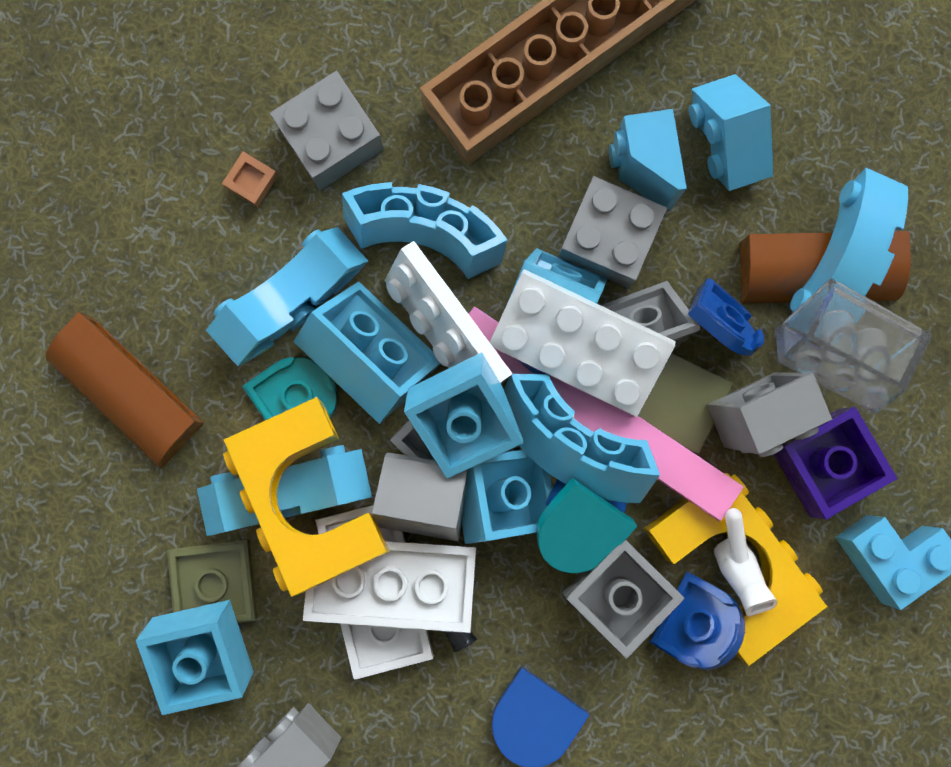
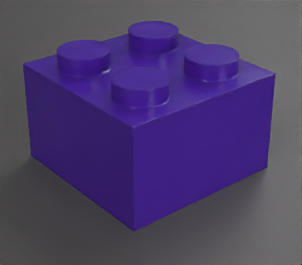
[774,406,897,519]

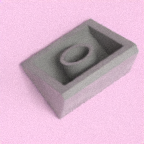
[600,281,700,342]
[372,452,468,541]

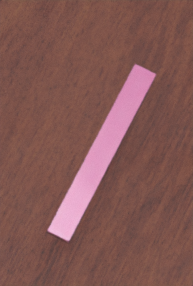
[469,306,744,521]

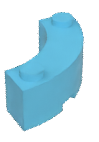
[790,168,908,346]
[342,182,507,279]
[206,227,368,366]
[504,374,660,503]
[197,445,372,536]

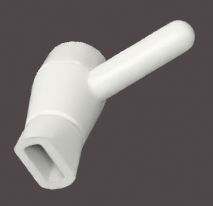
[714,508,777,616]

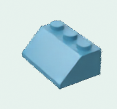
[293,281,441,424]

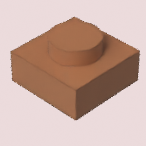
[222,151,279,208]

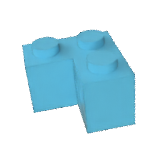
[689,74,773,191]
[835,515,951,610]

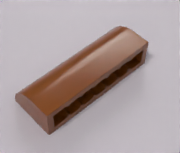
[739,231,911,304]
[46,312,204,469]

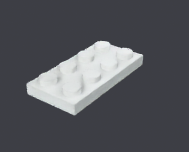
[384,241,512,385]
[489,269,675,417]
[315,505,434,680]
[303,541,476,633]

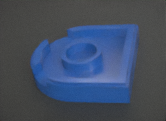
[688,278,764,356]
[649,571,745,670]
[492,665,589,767]

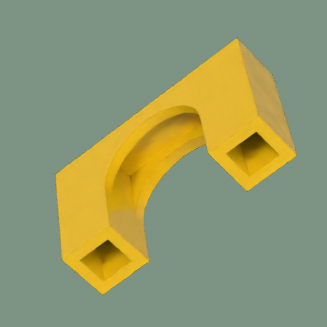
[223,397,390,597]
[643,473,827,666]

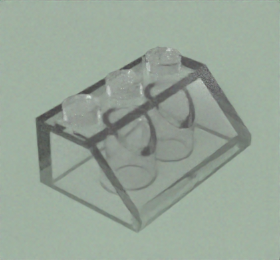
[776,278,931,414]

